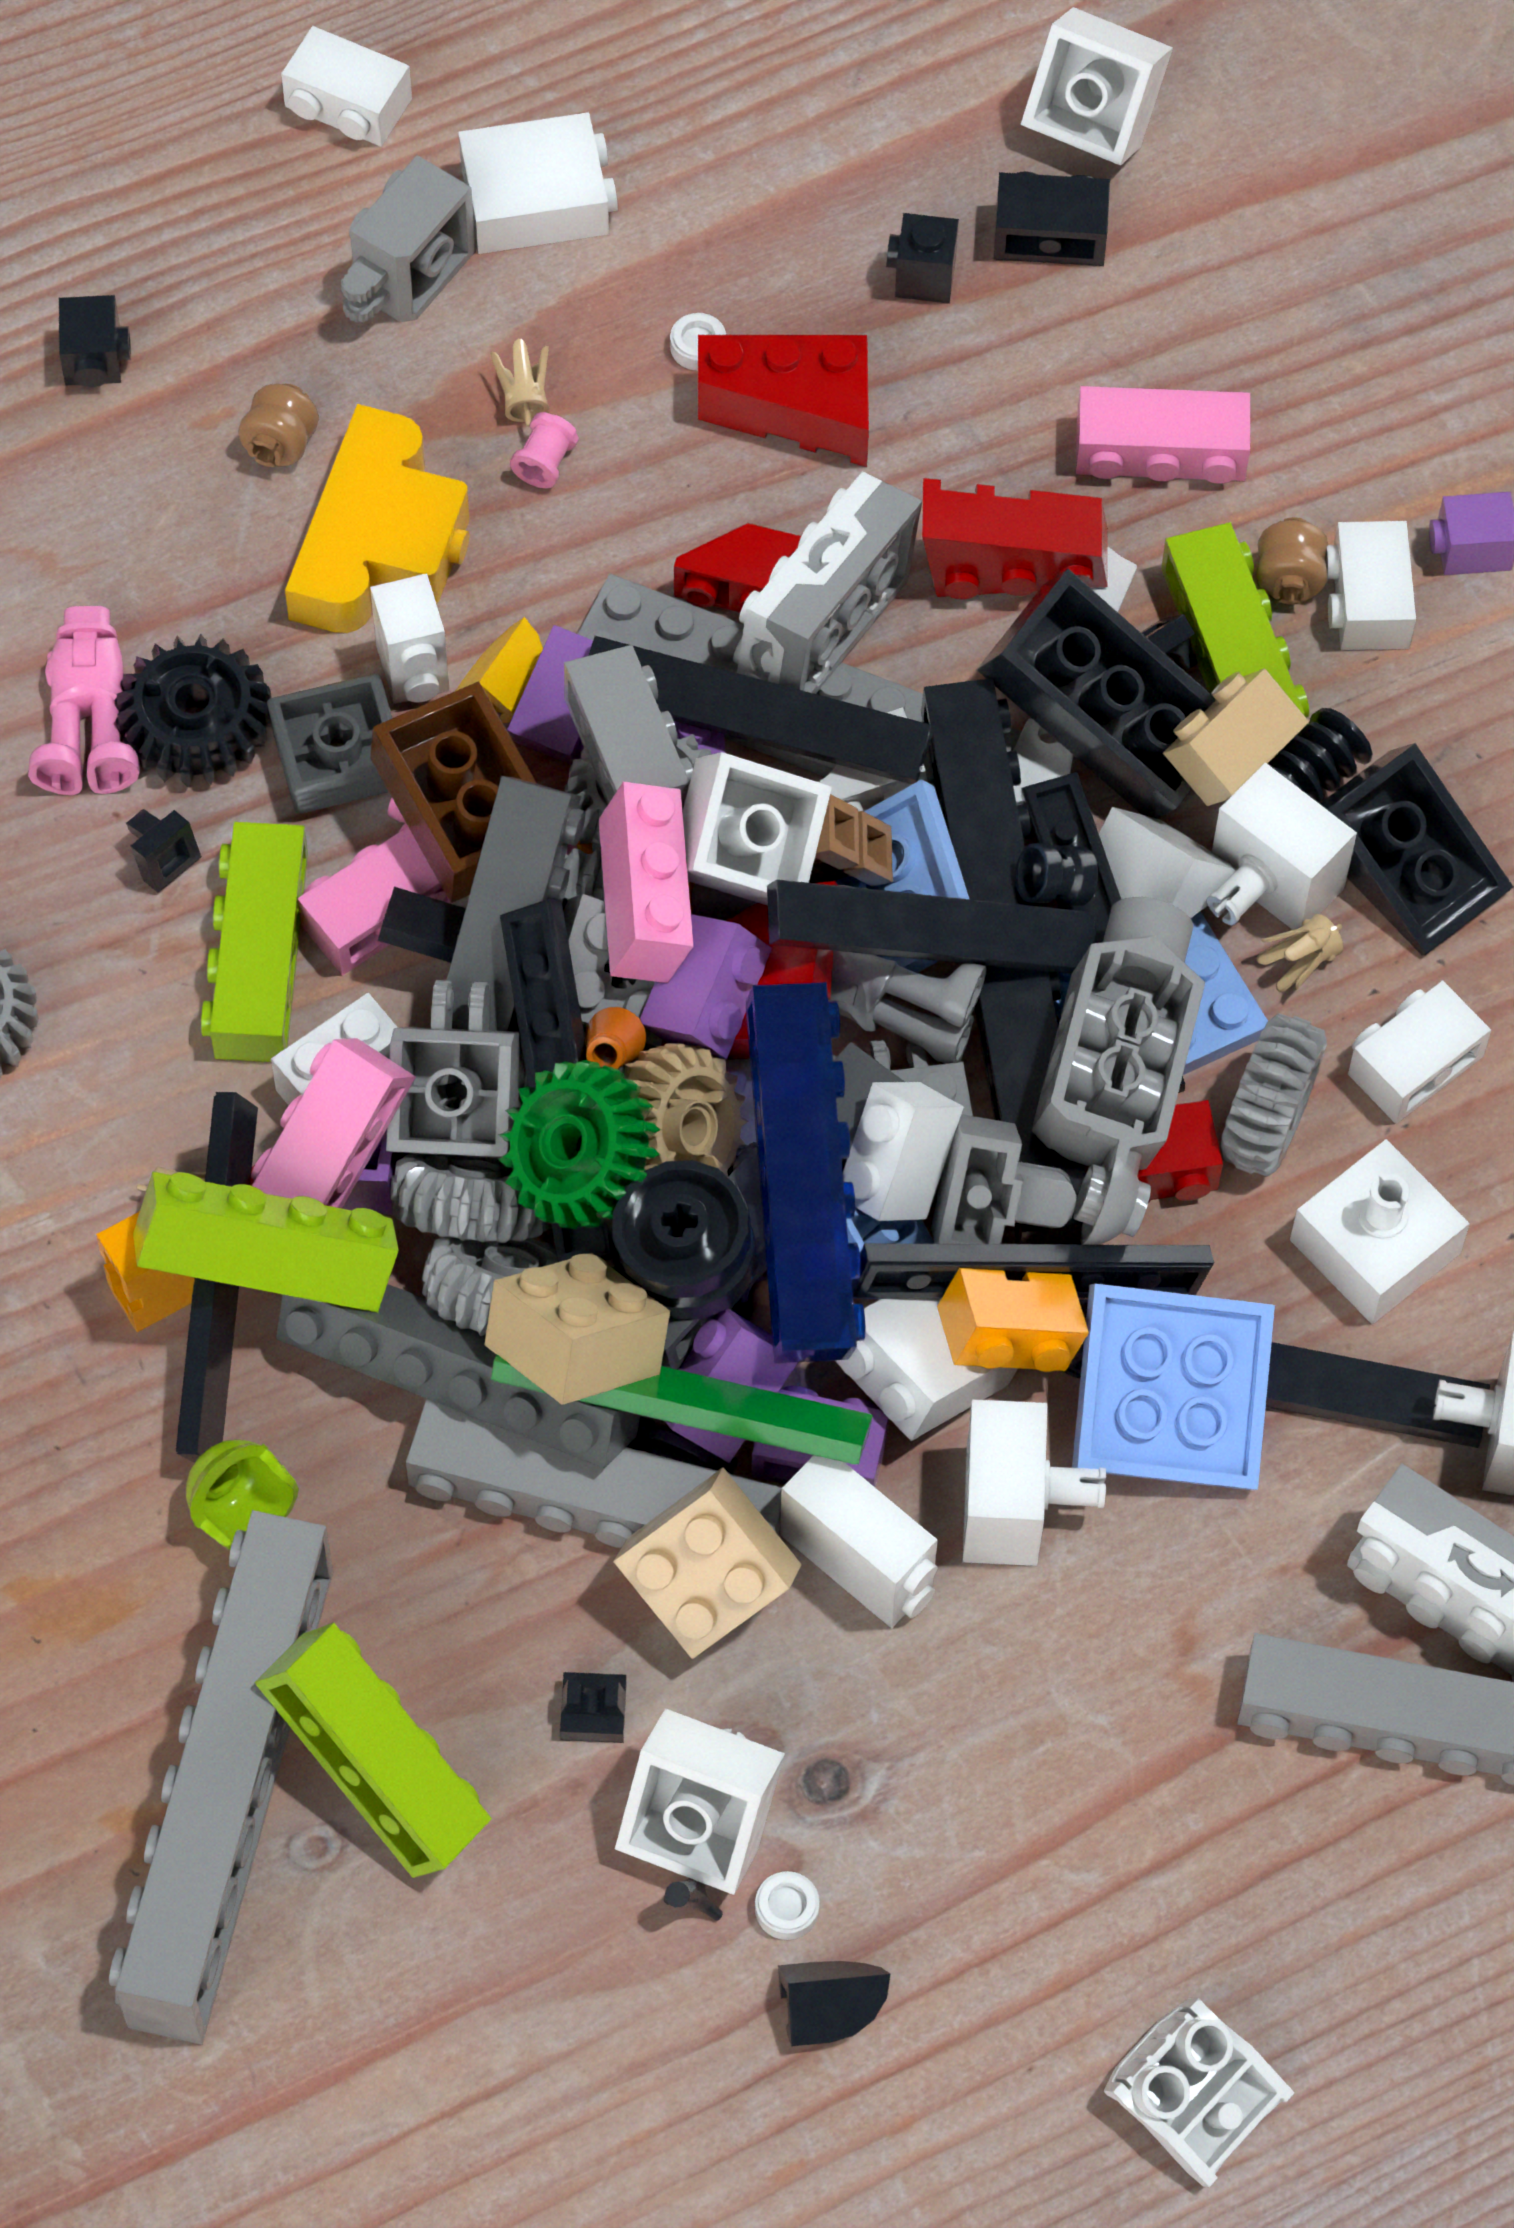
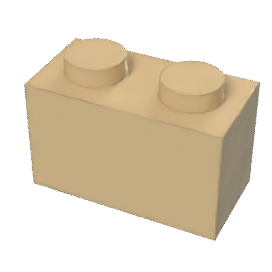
[1163,668,1309,806]

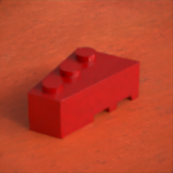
[698,335,869,467]
[922,478,1108,600]

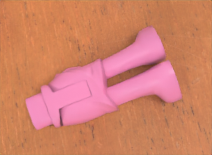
[28,606,139,795]

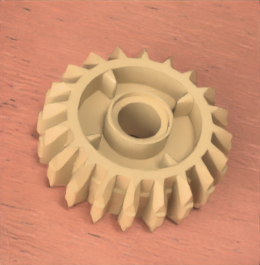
[624,1043,749,1176]

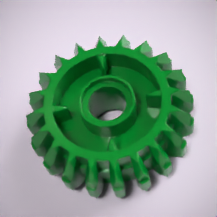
[498,1060,661,1229]

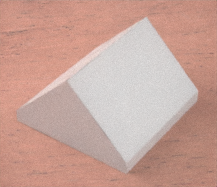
[1099,807,1238,918]

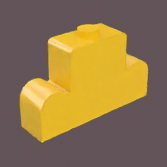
[285,404,470,633]

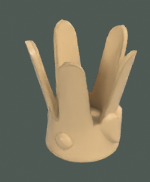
[490,339,549,427]
[1256,914,1343,992]

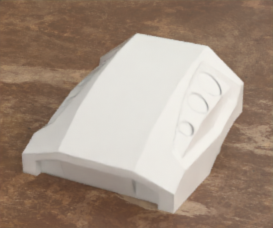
[1104,1998,1294,2187]

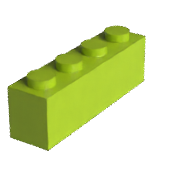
[1161,522,1309,718]
[201,822,308,1062]
[133,1171,399,1313]
[254,1623,492,1878]

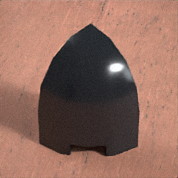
[778,1961,891,2047]

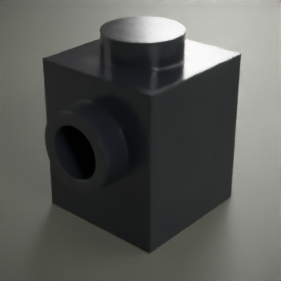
[886,213,959,303]
[59,295,131,387]

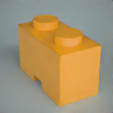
[96,1211,194,1332]
[937,1268,1089,1372]

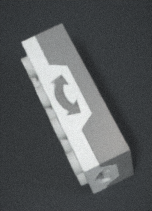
[733,471,922,694]
[1347,1463,1514,1682]

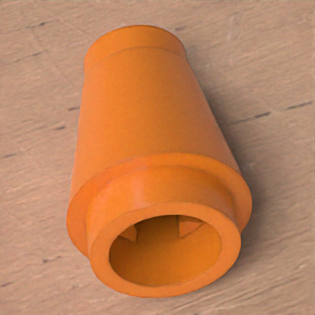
[586,1007,646,1069]

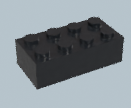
[977,568,1216,819]

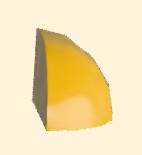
[454,617,543,723]

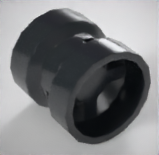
[1015,843,1098,906]

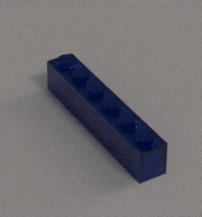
[745,982,866,1364]

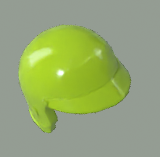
[186,1439,299,1550]

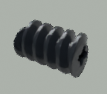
[1268,708,1373,803]

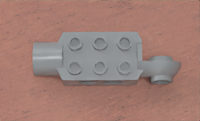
[1031,897,1205,1245]

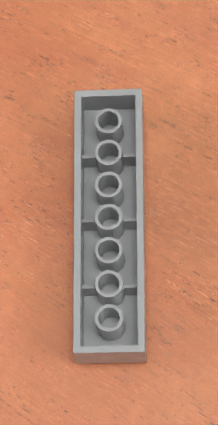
[109,1510,334,2045]

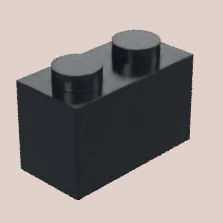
[993,171,1110,266]

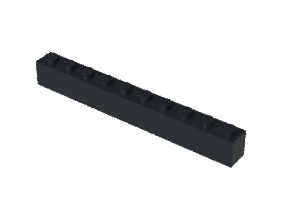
[921,678,1086,1245]

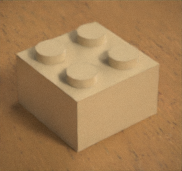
[484,1253,670,1405]
[613,1467,802,1659]

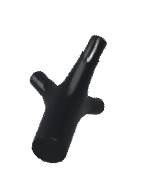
[664,1878,723,1921]

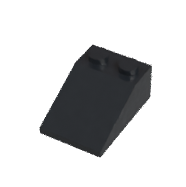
[1319,743,1514,956]

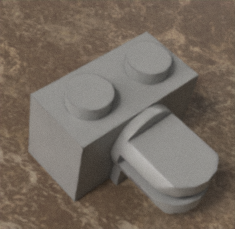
[931,1114,1076,1244]

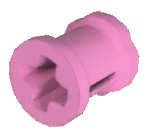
[510,412,579,489]

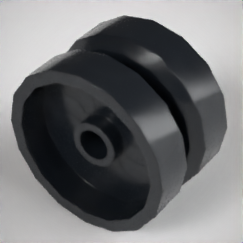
[613,1160,756,1320]

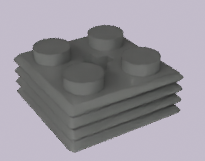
[267,674,392,813]

